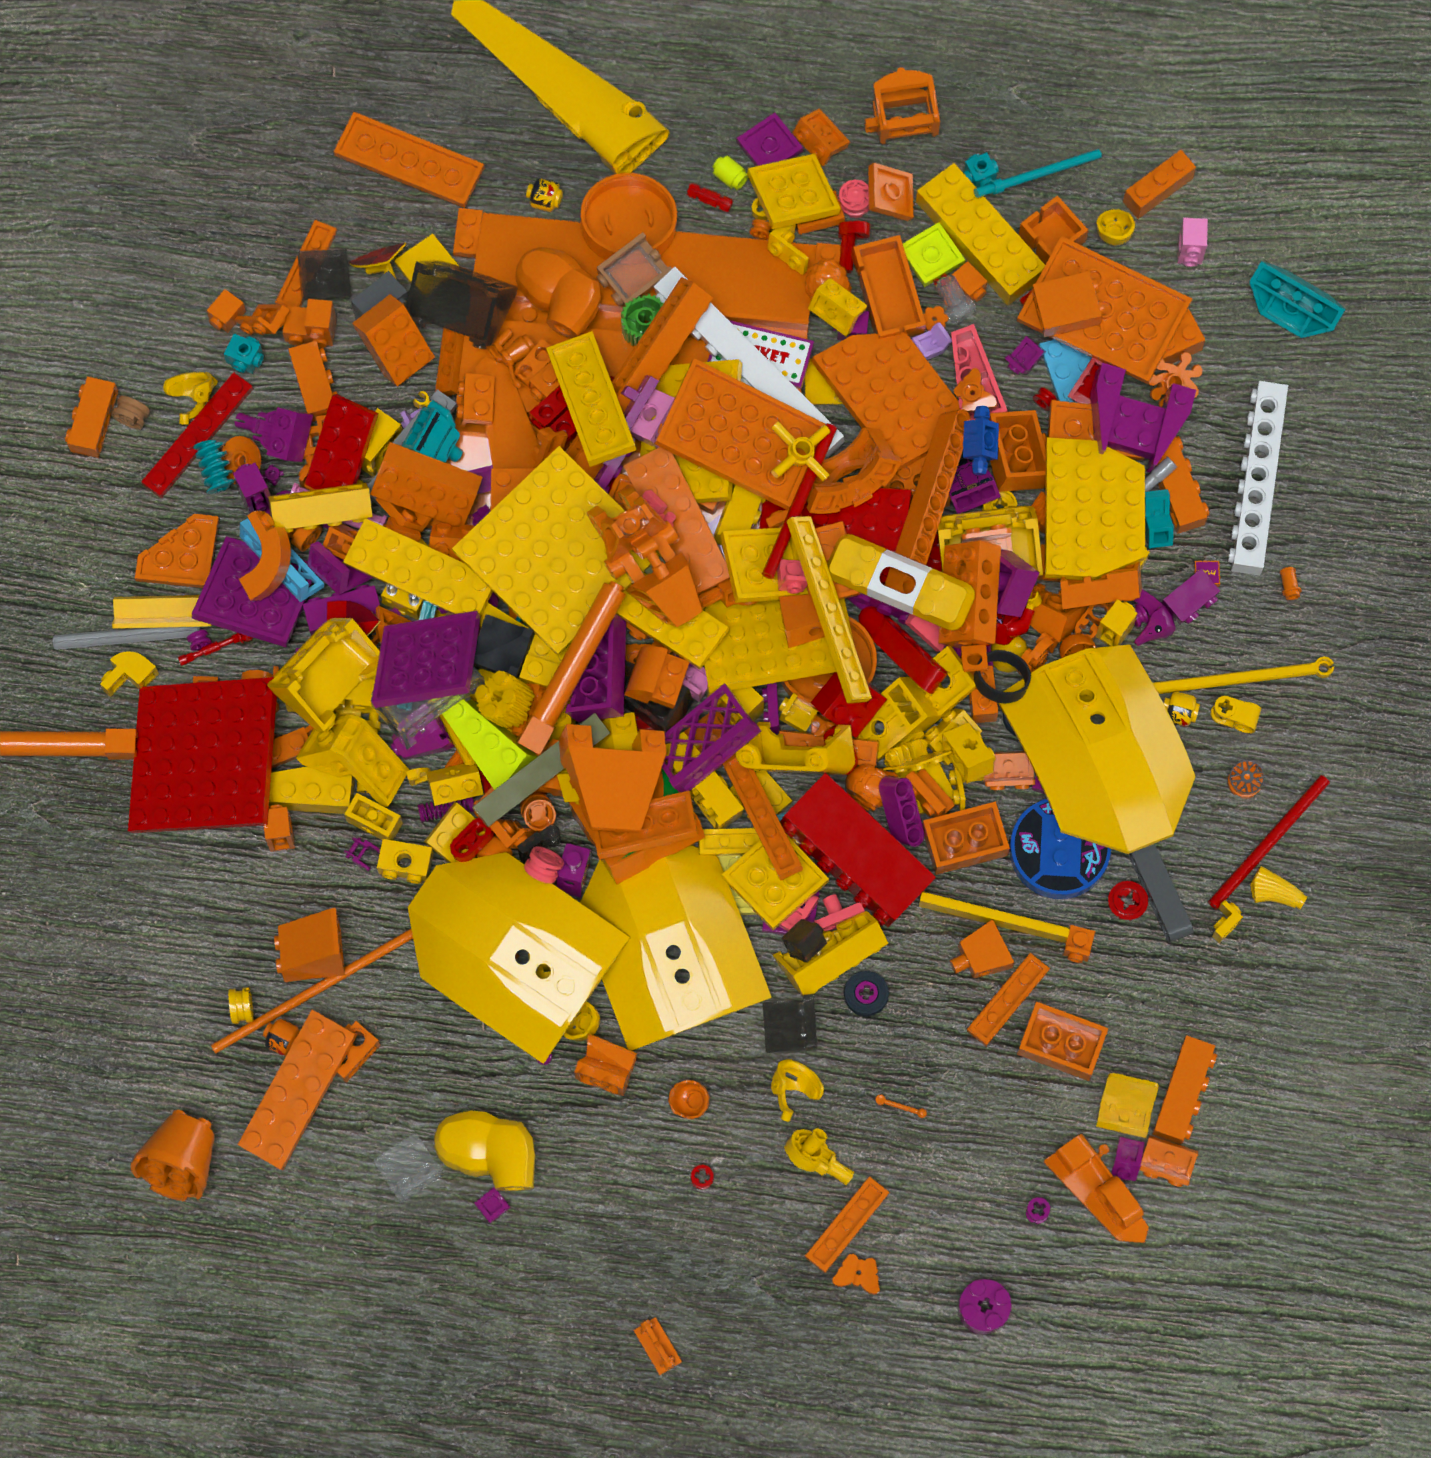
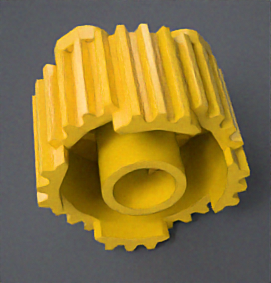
[475,671,535,728]

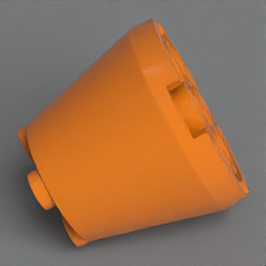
[130,1110,215,1201]

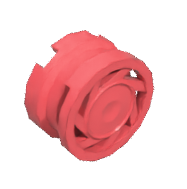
[839,179,869,218]
[524,846,564,883]

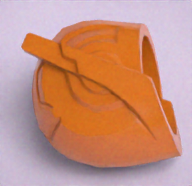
[845,764,898,811]

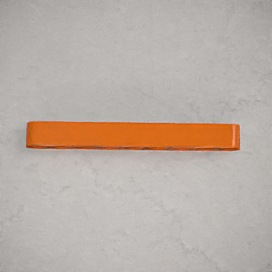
[884,409,971,594]

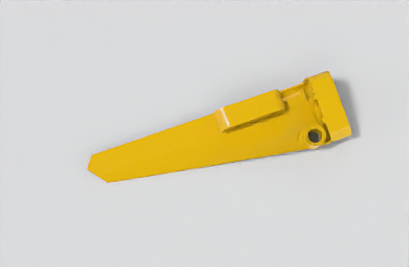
[451,0,669,174]

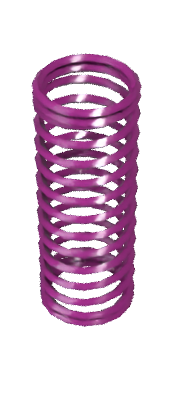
[418,797,474,823]

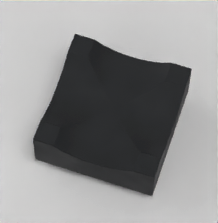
[473,614,535,678]

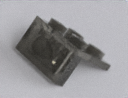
[763,994,817,1053]

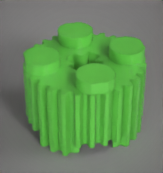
[621,294,664,346]

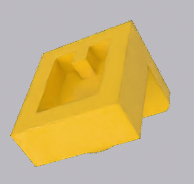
[1212,900,1243,943]

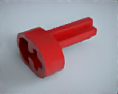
[838,221,870,273]

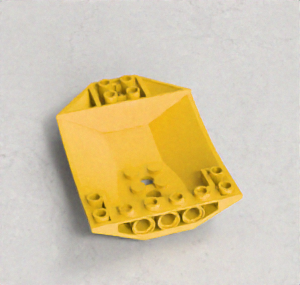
[998,645,1196,854]
[580,845,772,1051]
[408,852,630,1064]

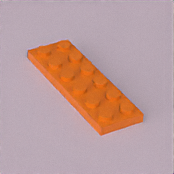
[334,112,485,208]
[624,447,730,595]
[237,1010,358,1170]

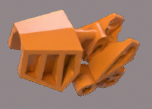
[586,485,702,627]

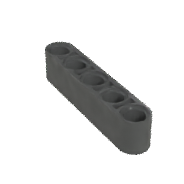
[1127,844,1194,943]

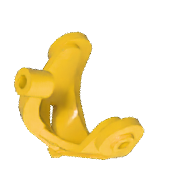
[163,372,218,424]
[771,1059,824,1122]

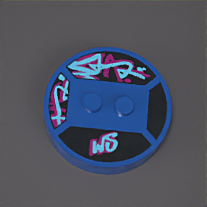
[1009,799,1111,899]

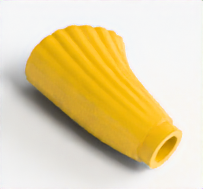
[1250,866,1308,909]

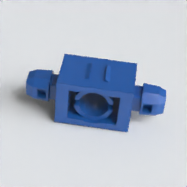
[963,405,999,475]

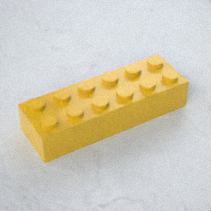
[916,163,1045,306]

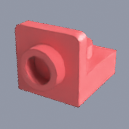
[777,559,808,594]

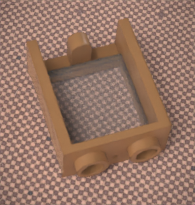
[596,232,672,307]

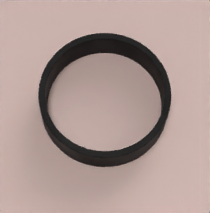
[974,650,1031,703]

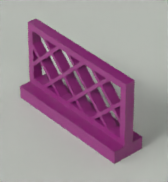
[662,683,761,792]

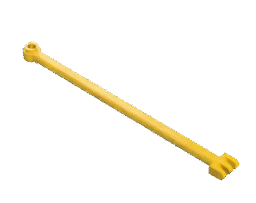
[1080,657,1334,702]

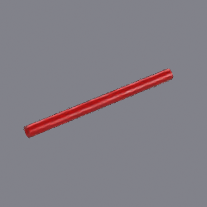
[762,423,837,579]
[1208,775,1330,910]

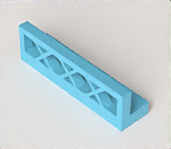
[240,518,324,602]

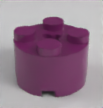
[957,1279,1011,1335]

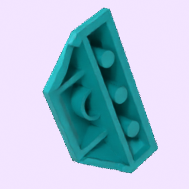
[1249,261,1346,338]

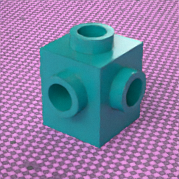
[963,152,999,188]
[224,333,264,374]

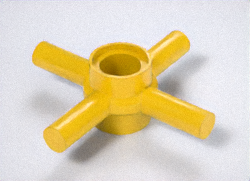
[771,421,830,482]

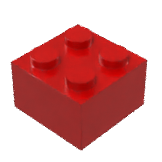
[810,672,887,738]

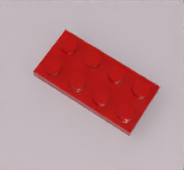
[305,394,379,490]

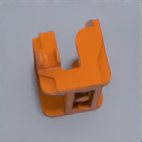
[865,67,940,144]

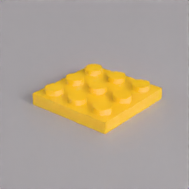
[747,153,841,229]
[720,528,808,603]
[722,834,829,931]

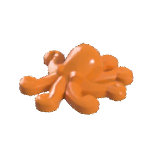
[1148,352,1202,408]

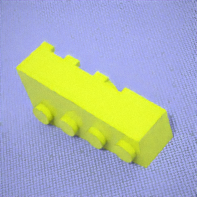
[442,695,538,790]

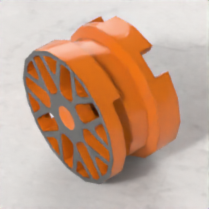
[1227,760,1264,799]

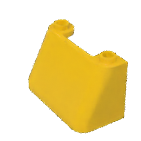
[937,506,1043,576]
[268,618,380,732]
[736,722,855,775]

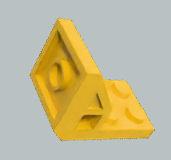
[296,714,409,807]

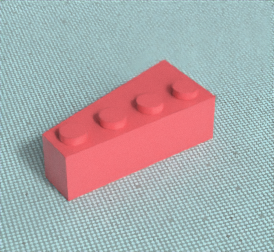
[951,324,1008,420]

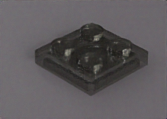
[297,250,351,300]

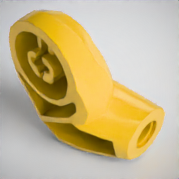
[434,1110,535,1191]

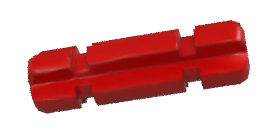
[687,183,733,212]

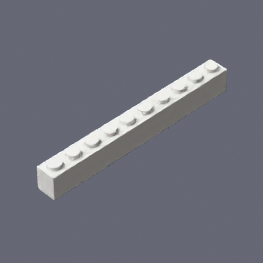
[654,267,845,460]

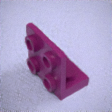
[308,541,374,595]

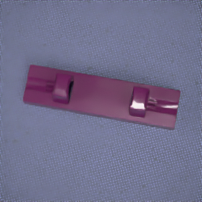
[602,375,659,466]

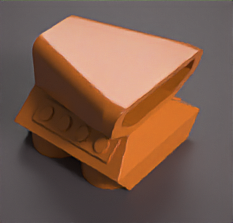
[574,1033,637,1096]

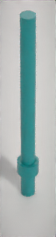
[974,149,1102,198]

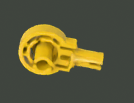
[784,1128,855,1186]

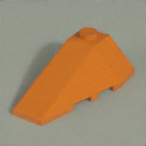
[1026,583,1088,642]

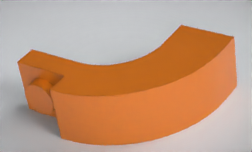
[239,511,291,601]

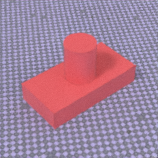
[814,894,865,934]

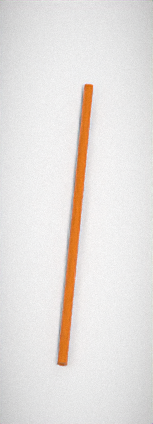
[211,929,413,1054]

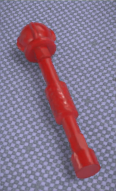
[178,633,253,666]

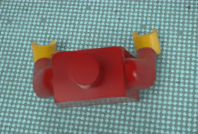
[986,591,1042,646]

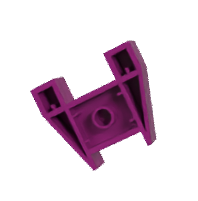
[1090,363,1196,473]

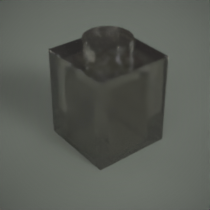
[781,919,827,963]

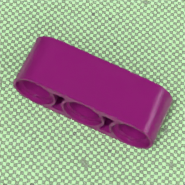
[879,775,924,847]

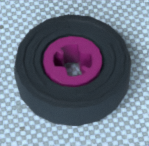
[843,971,889,1017]

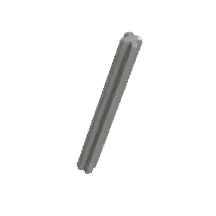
[53,627,201,650]

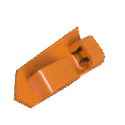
[1044,1133,1149,1243]

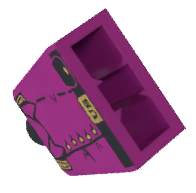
[949,459,1001,514]

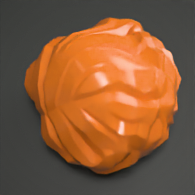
[805,258,852,300]

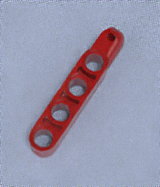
[858,606,948,694]

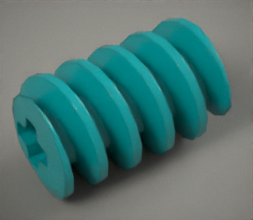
[193,440,236,494]

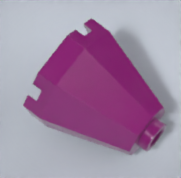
[390,700,454,759]

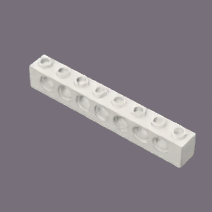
[1228,381,1288,576]

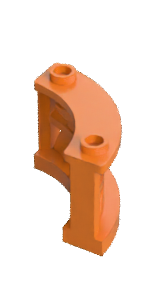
[807,427,902,514]

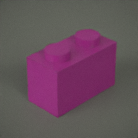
[1162,568,1220,625]

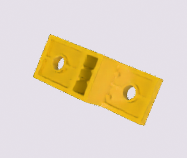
[857,646,977,762]

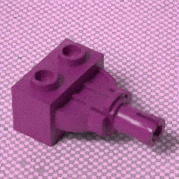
[235,407,313,462]

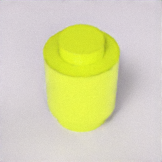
[712,155,748,190]

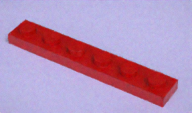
[141,372,253,499]

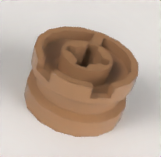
[111,396,150,430]

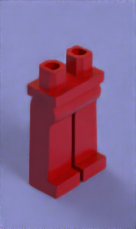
[529,376,614,451]

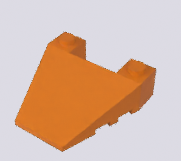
[559,724,666,833]

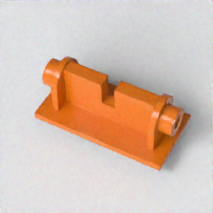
[633,1317,682,1375]

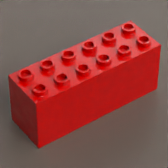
[780,773,936,928]

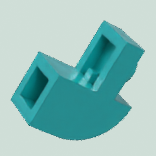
[1145,489,1174,549]

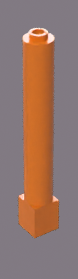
[516,581,626,755]
[0,729,138,760]

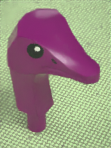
[1132,589,1176,646]

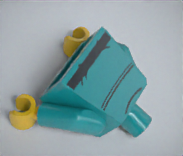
[402,391,463,462]

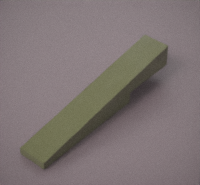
[472,713,610,827]

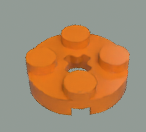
[1016,632,1058,677]

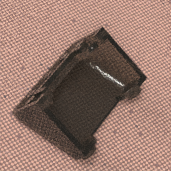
[406,260,518,349]

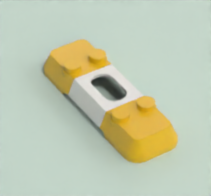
[827,534,975,631]

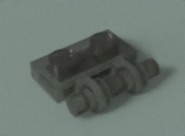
[517,825,561,865]

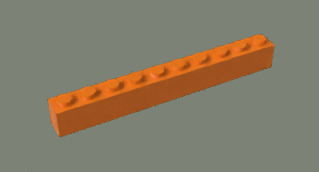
[566,277,713,479]

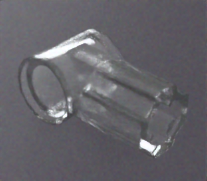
[935,275,977,326]

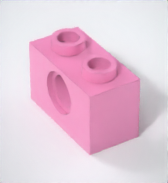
[1177,218,1208,267]
[630,389,675,448]

